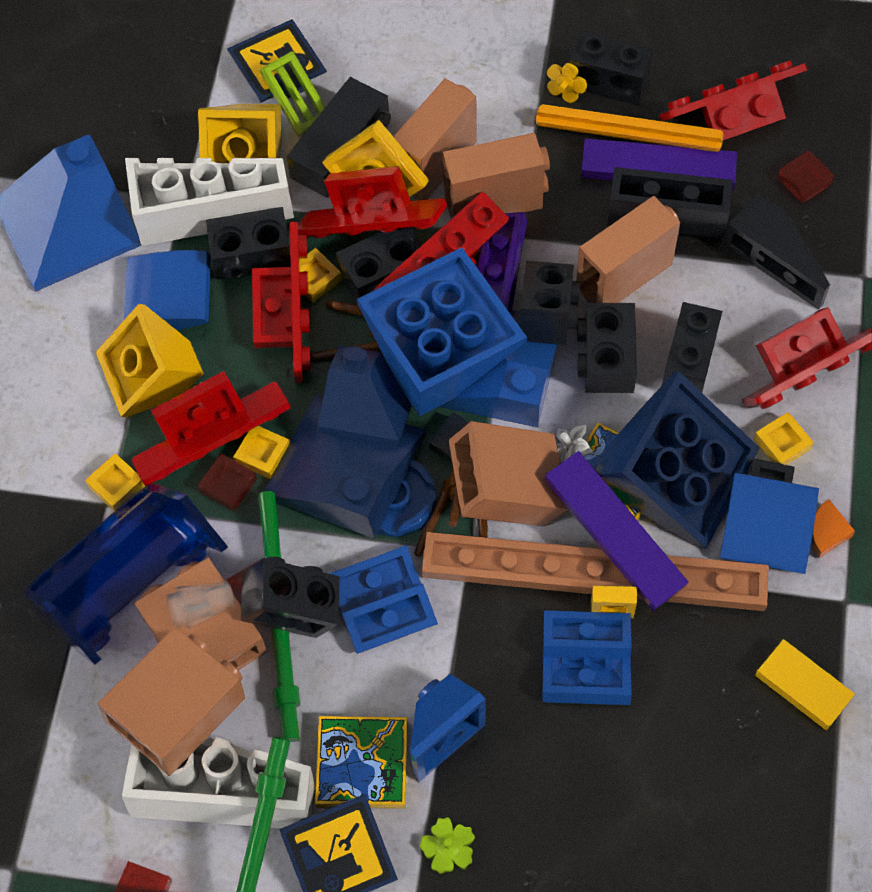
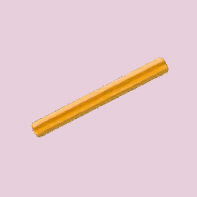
[536,104,723,152]

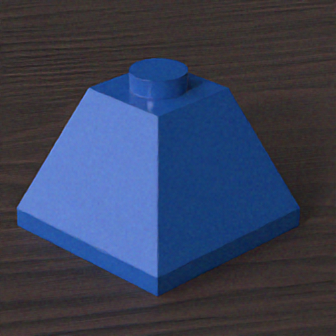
[410,674,486,782]

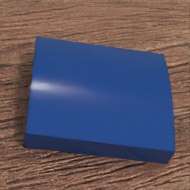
[124,250,211,331]
[719,472,819,574]
[329,545,438,654]
[542,611,632,705]

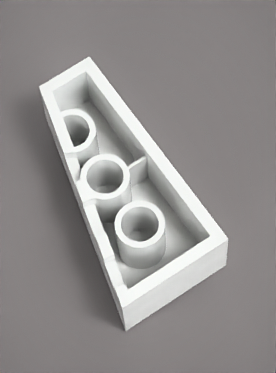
[125,158,294,246]
[122,737,315,828]

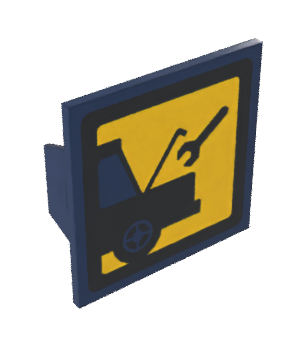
[227,19,327,103]
[279,794,398,892]

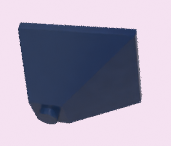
[595,371,760,549]
[265,393,426,539]

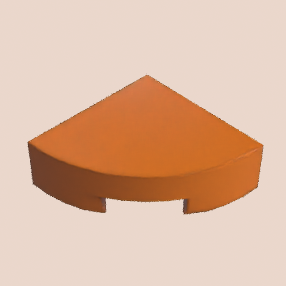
[811,499,855,558]

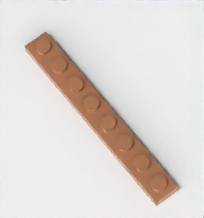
[422,532,769,611]

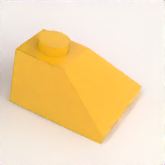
[198,103,281,163]
[96,304,204,417]

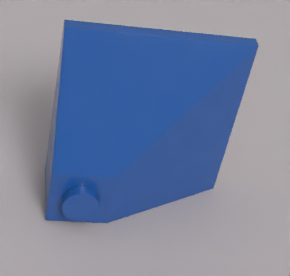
[0,134,142,292]
[357,248,527,416]
[438,310,558,428]

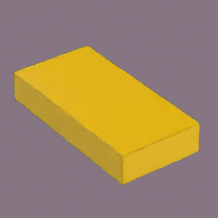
[755,639,855,731]

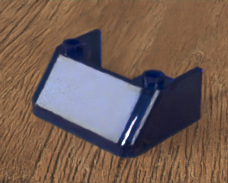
[24,484,228,665]

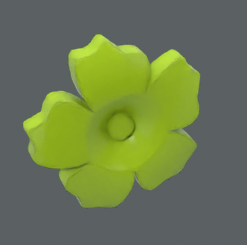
[419,817,475,874]

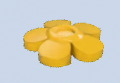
[547,63,587,103]

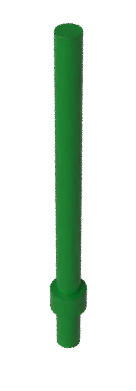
[258,491,301,742]
[236,737,291,892]

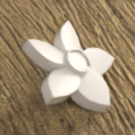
[556,425,593,462]

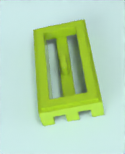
[259,51,325,137]

